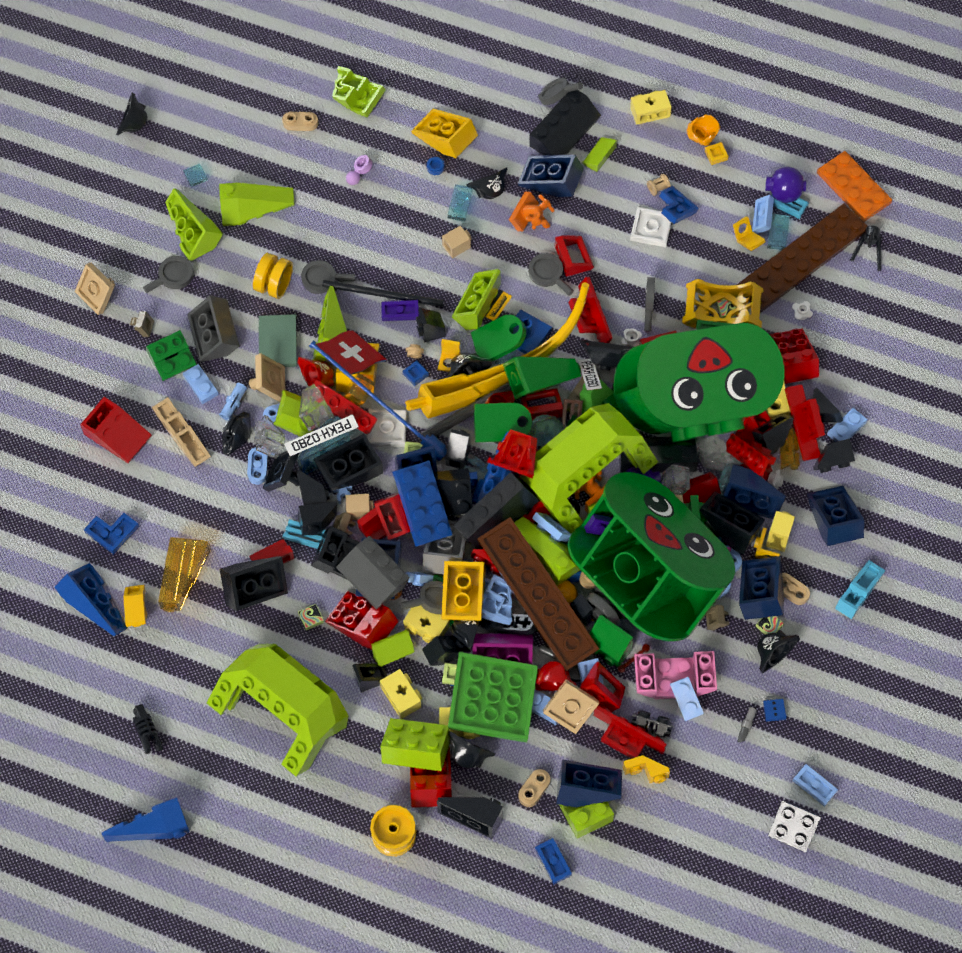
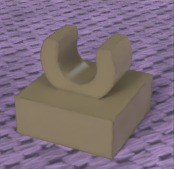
[130,311,154,337]
[333,512,356,536]
[706,605,729,631]

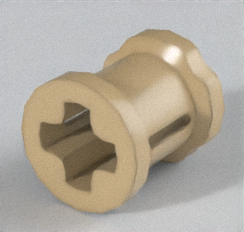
[647,174,671,196]

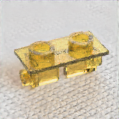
[780,428,800,470]

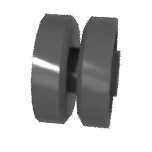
[585,586,626,626]

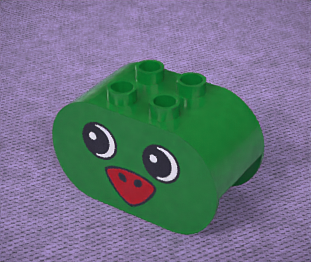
[613,323,784,442]
[568,472,735,641]

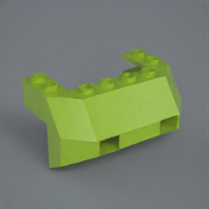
[520,403,658,534]
[206,644,349,777]

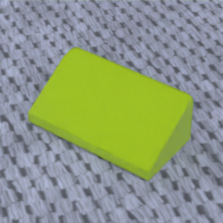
[582,137,617,172]
[371,629,415,666]

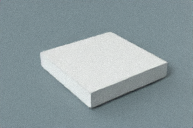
[630,207,672,247]
[367,409,407,447]

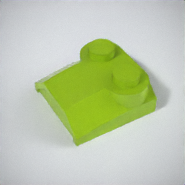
[274,390,320,437]

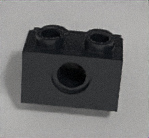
[311,526,360,580]

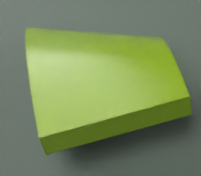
[332,66,386,117]

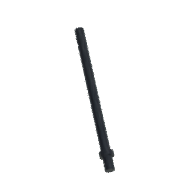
[322,280,444,307]

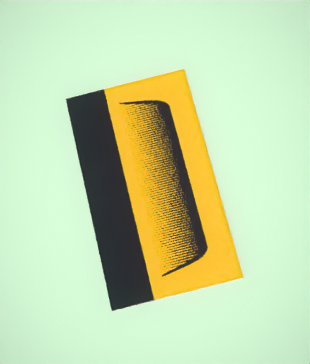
[485,289,512,321]

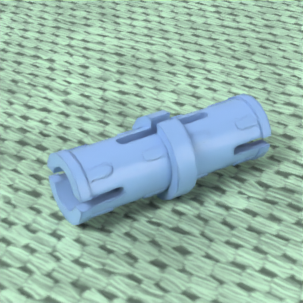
[219,383,247,420]

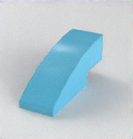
[835,560,885,619]

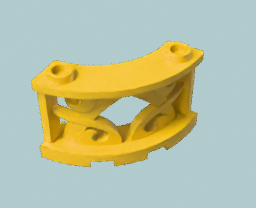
[682,279,763,329]

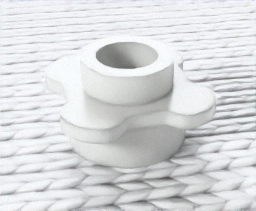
[792,301,813,320]
[621,329,642,347]
[768,469,784,489]

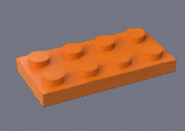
[817,151,892,222]

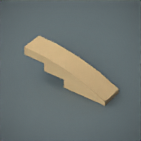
[152,397,211,467]

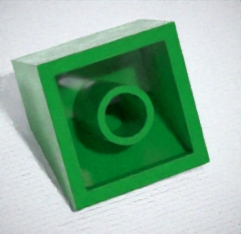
[589,615,633,668]

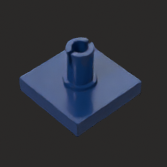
[513,309,552,354]

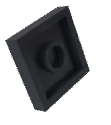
[263,451,300,492]

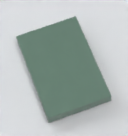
[259,314,297,367]

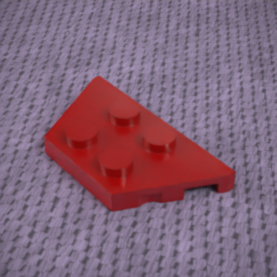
[487,430,537,478]

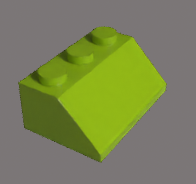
[452,269,501,330]

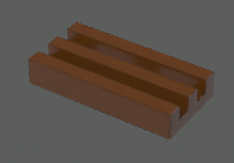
[561,399,583,431]

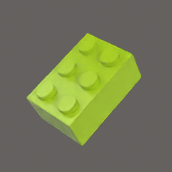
[381,718,450,771]

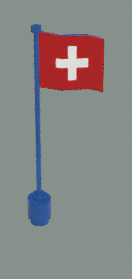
[309,330,447,461]

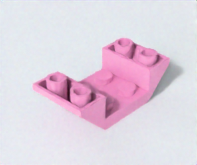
[634,651,717,699]

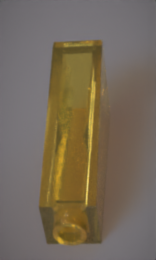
[158,537,211,612]

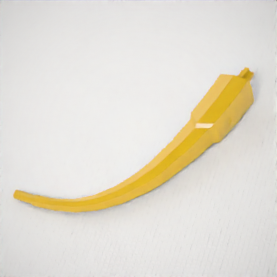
[405,282,589,419]

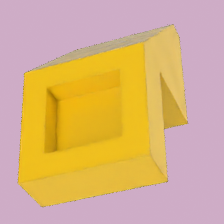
[123,585,147,627]
[622,755,670,784]

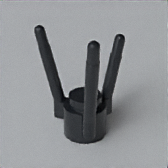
[850,225,882,271]

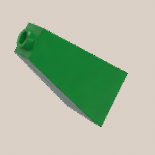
[502,356,581,400]

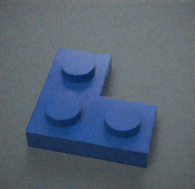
[659,186,698,224]
[84,513,139,555]

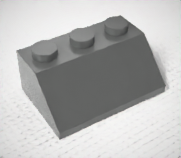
[187,295,240,362]
[336,536,410,610]

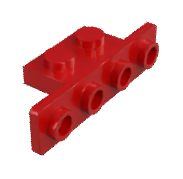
[568,277,613,343]
[308,380,378,434]
[784,384,825,461]
[724,433,776,476]
[593,706,667,759]

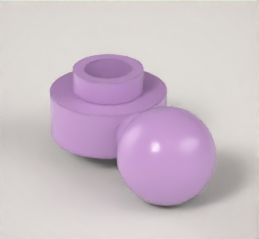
[346,155,373,185]

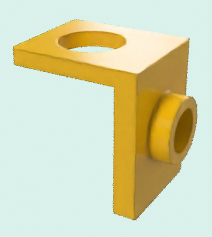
[732,216,765,251]
[438,339,461,372]
[754,527,780,559]

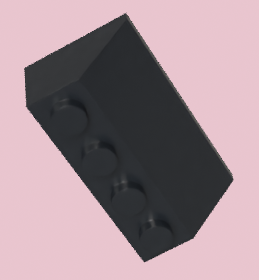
[529,90,601,155]
[619,436,698,473]
[454,472,540,549]

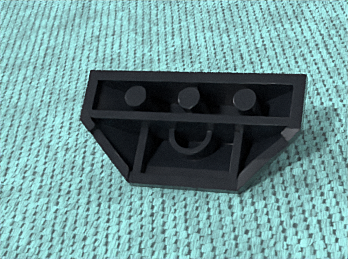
[580,339,633,371]

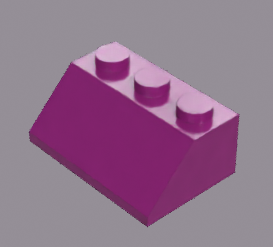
[473,633,533,665]

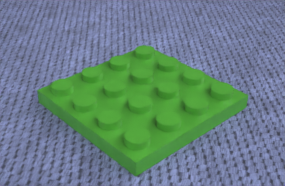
[448,652,538,743]

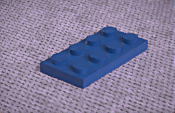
[392,461,452,547]

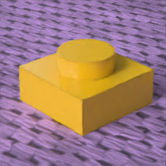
[704,142,729,165]

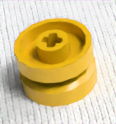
[253,252,293,299]
[370,805,416,857]

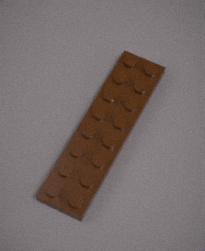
[737,204,867,313]
[477,517,599,671]

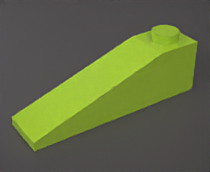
[219,182,294,226]
[165,188,223,261]
[313,286,347,361]
[514,517,580,586]

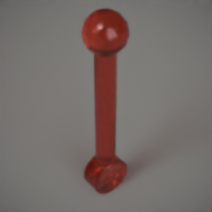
[618,644,650,673]

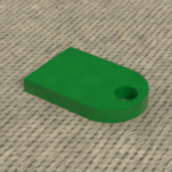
[471,315,526,362]
[474,403,532,442]

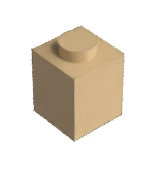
[442,226,472,259]
[346,494,374,520]

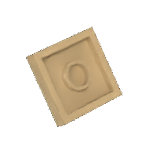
[75,262,115,315]
[249,353,285,402]
[543,680,599,734]

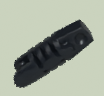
[133,704,163,754]

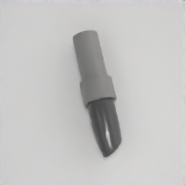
[737,707,757,742]

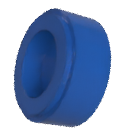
[427,157,445,175]

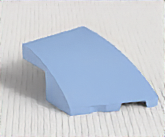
[482,575,512,625]

